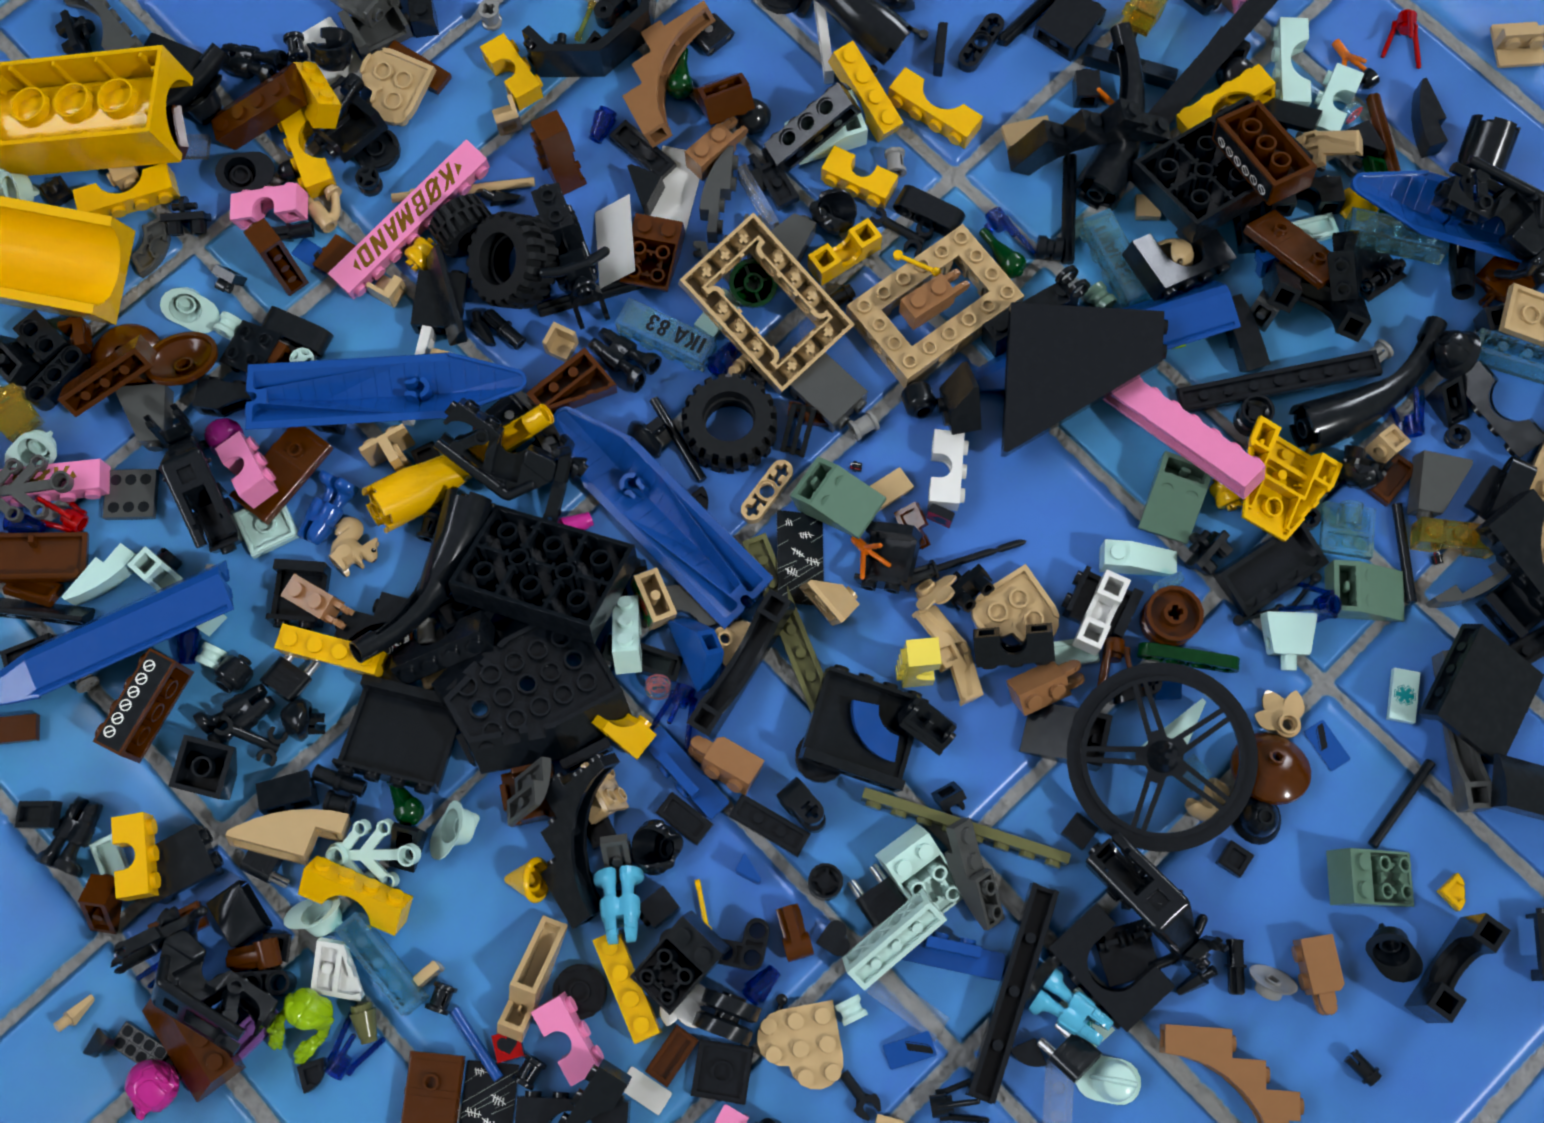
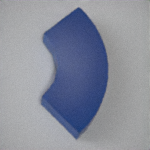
[851,700,899,762]

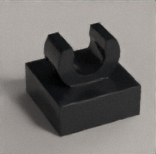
[39,176,74,207]
[211,264,247,294]
[931,781,967,815]

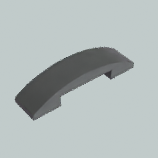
[1425,561,1509,608]

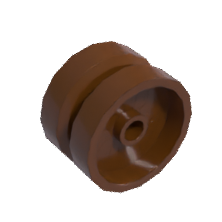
[1139,585,1204,647]

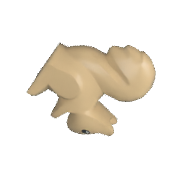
[328,516,379,577]

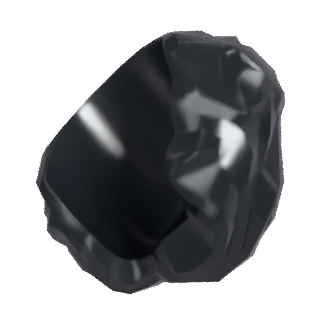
[809,187,857,235]
[631,819,684,875]

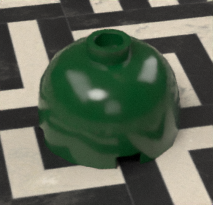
[728,258,778,309]

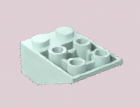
[784,90,868,165]
[875,824,963,914]

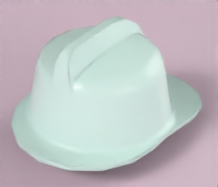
[0,168,40,202]
[160,287,220,333]
[5,430,57,468]
[429,800,480,860]
[283,896,344,938]
[1076,1055,1141,1105]

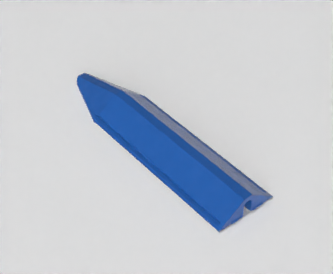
[1350,170,1524,263]
[972,280,1241,391]
[245,352,527,430]
[554,406,774,629]
[0,560,234,706]

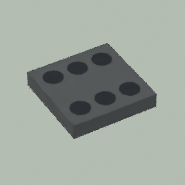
[103,469,160,520]

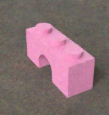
[230,182,308,230]
[215,431,278,509]
[531,991,604,1087]

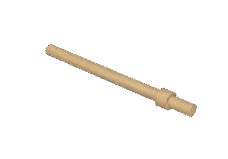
[391,177,535,203]

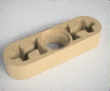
[741,460,793,524]

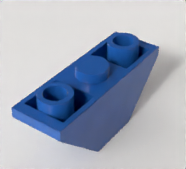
[667,617,724,692]

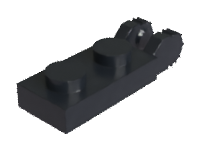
[748,147,799,211]

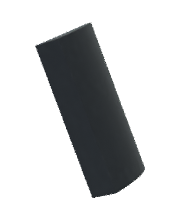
[1213,521,1329,617]
[1491,753,1544,821]

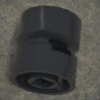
[1233,394,1275,437]
[808,863,843,901]

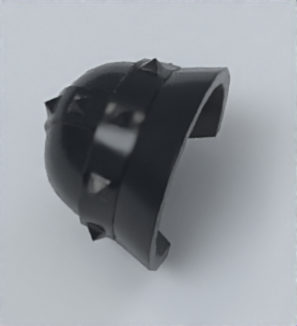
[306,27,354,72]
[1341,445,1394,490]

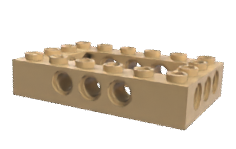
[678,212,855,394]
[846,224,1024,388]

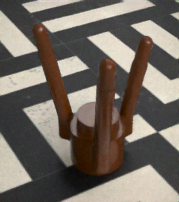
[1097,637,1133,686]

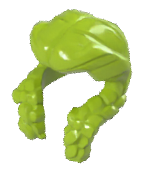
[266,988,334,1065]

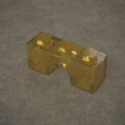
[1410,517,1494,559]

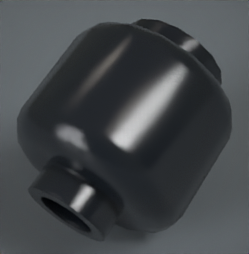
[901,381,937,419]
[213,654,254,694]

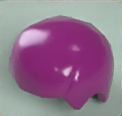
[204,418,244,456]

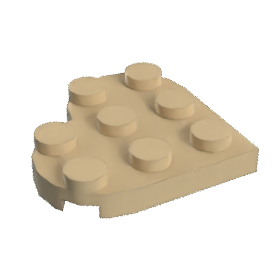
[360,47,437,127]
[971,564,1059,643]
[756,1000,843,1089]

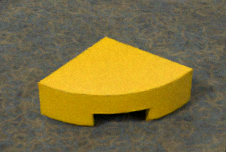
[1436,873,1466,912]

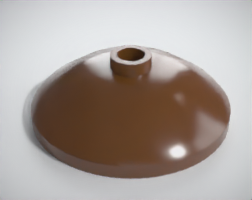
[90,324,161,386]
[145,332,218,386]
[1230,733,1311,805]

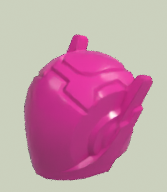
[124,1059,180,1121]

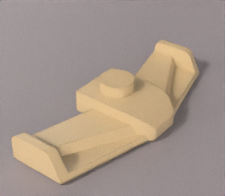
[1295,130,1363,168]
[911,604,984,706]

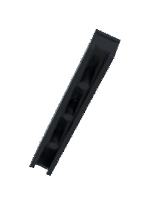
[965,882,1059,1104]

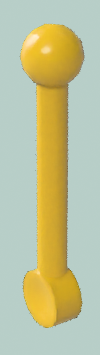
[893,250,941,277]
[695,879,712,929]

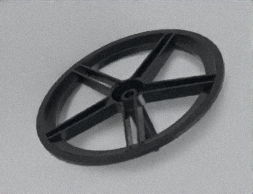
[1066,662,1258,852]

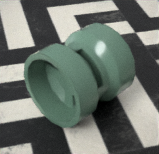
[1083,281,1117,308]

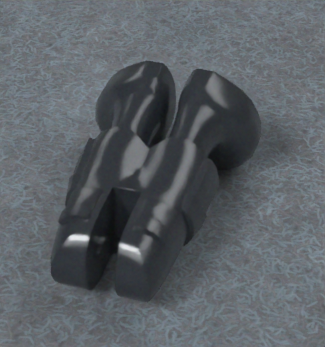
[221,43,288,83]
[588,328,662,393]
[193,683,277,745]
[35,796,103,878]

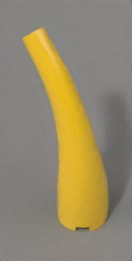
[362,404,554,533]

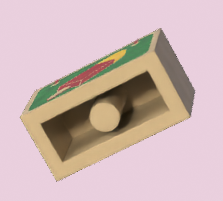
[630,567,677,631]

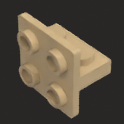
[1490,22,1544,68]
[358,424,416,472]
[581,762,629,824]

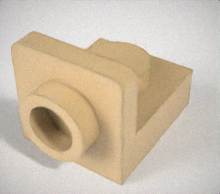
[1364,423,1411,463]

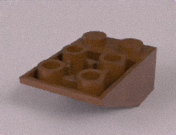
[692,73,755,125]
[620,213,685,292]

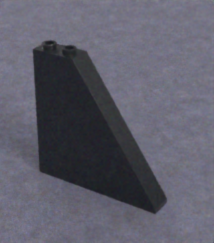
[1001,302,1168,457]

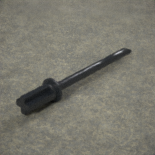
[911,539,1026,585]

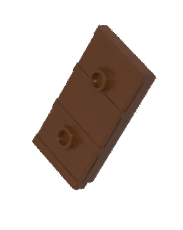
[1243,210,1331,290]
[229,426,334,525]
[0,532,89,584]
[401,1051,466,1123]

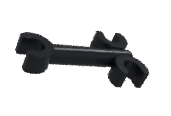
[870,207,934,258]
[213,716,288,767]

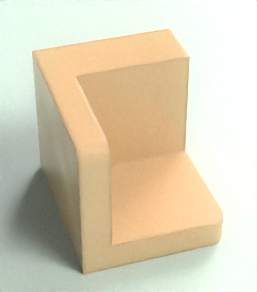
[492,94,523,136]
[365,275,408,308]
[542,321,579,362]

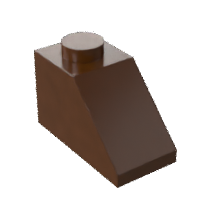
[78,874,122,934]

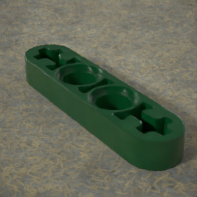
[1137,642,1240,673]

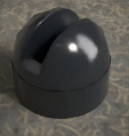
[1360,68,1380,89]
[277,160,298,181]

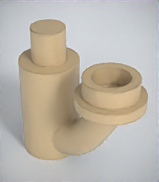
[308,184,342,233]

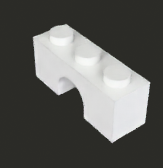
[927,429,969,511]
[1072,569,1131,656]

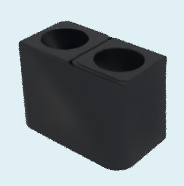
[206,880,273,947]

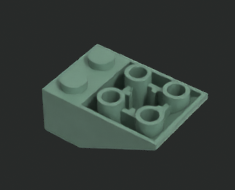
[1138,451,1211,544]
[790,456,887,539]
[1324,560,1405,622]
[1326,848,1414,907]

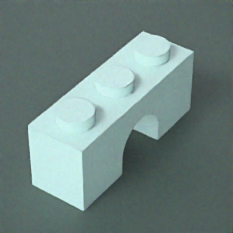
[1314,63,1364,131]
[612,595,642,674]

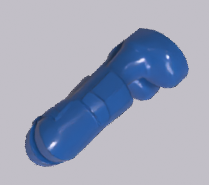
[297,470,359,545]

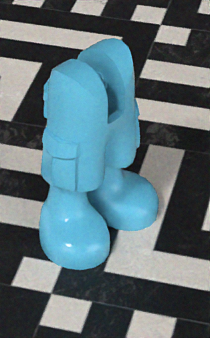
[594,865,644,945]
[1028,968,1114,1046]

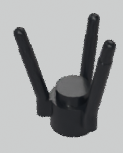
[330,73,364,116]
[929,1078,990,1123]

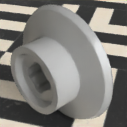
[1250,964,1298,1001]

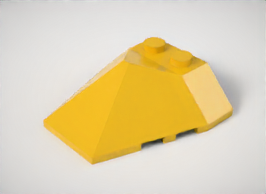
[1241,415,1343,542]

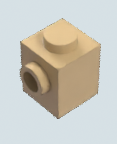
[106,166,141,192]

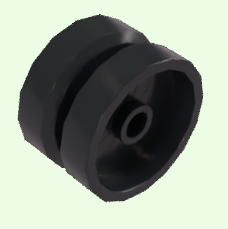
[692,988,762,1046]

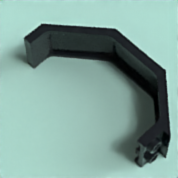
[522,0,657,77]

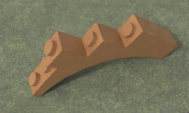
[622,0,716,148]
[1159,1024,1304,1123]

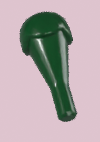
[667,48,693,100]
[979,227,1026,279]
[386,781,425,826]

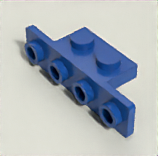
[646,726,729,819]
[901,932,1006,981]

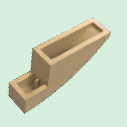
[225,809,351,866]
[497,915,568,1042]

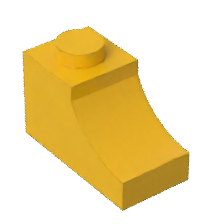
[591,713,657,759]

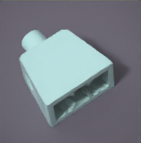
[1260,611,1317,671]

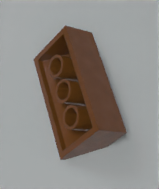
[211,63,308,150]
[142,998,246,1102]

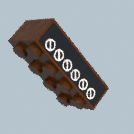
[1212,100,1317,206]
[92,648,194,764]

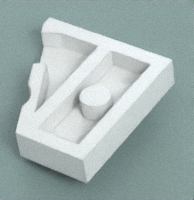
[310,937,365,1002]

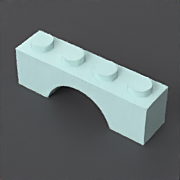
[1270,17,1312,107]
[127,546,228,637]

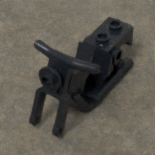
[1431,155,1544,285]
[531,182,610,330]
[433,397,589,522]
[143,403,244,555]
[1086,831,1229,974]
[110,906,278,1056]

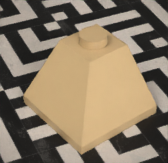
[799,580,860,626]

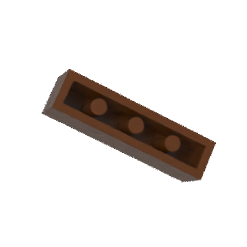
[243,218,309,296]
[57,334,158,417]

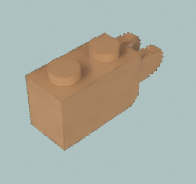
[685,117,748,181]
[899,268,970,330]
[280,573,355,630]
[1006,659,1085,716]
[688,735,765,796]
[1291,934,1345,1015]

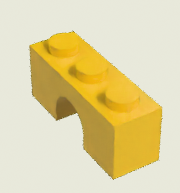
[480,33,543,111]
[293,61,342,129]
[821,145,899,209]
[807,218,882,286]
[111,812,161,901]

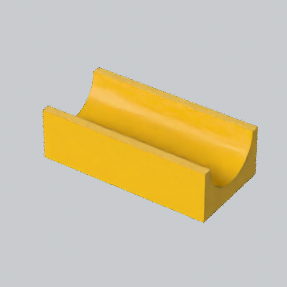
[0,45,193,176]
[0,196,136,325]

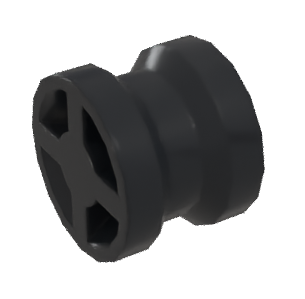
[355,166,383,197]

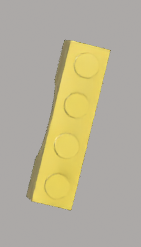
[895,637,942,688]

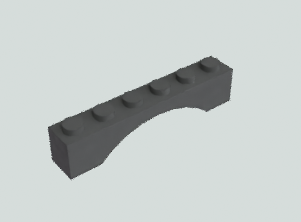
[63,0,144,51]
[1431,650,1493,813]

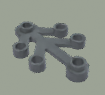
[0,455,74,523]

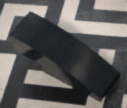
[1411,78,1448,158]
[1225,294,1270,372]
[600,634,683,682]

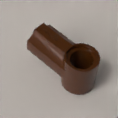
[776,903,814,962]
[225,937,283,972]

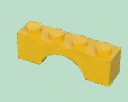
[828,41,904,142]
[1176,64,1276,133]
[888,67,983,149]
[277,106,337,199]
[72,163,180,218]
[274,623,389,678]
[298,855,413,936]
[592,930,662,1044]

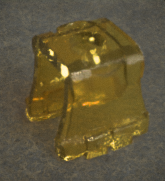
[0,383,45,443]

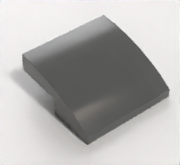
[506,757,551,826]

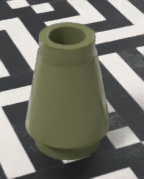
[349,1001,378,1045]

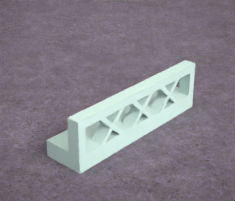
[842,888,947,991]

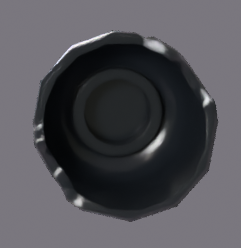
[1216,56,1254,87]
[734,98,771,135]

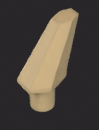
[728,355,750,375]
[53,994,95,1032]

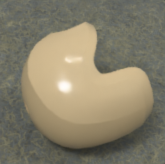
[1157,238,1194,266]
[1185,778,1231,822]

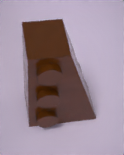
[530,109,587,195]
[526,347,617,416]

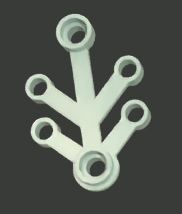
[325,818,421,888]

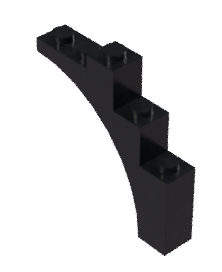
[1007,98,1171,176]
[540,753,620,929]

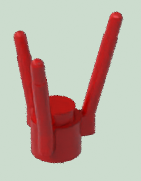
[1381,9,1421,69]
[26,496,89,532]

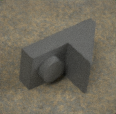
[600,833,633,884]

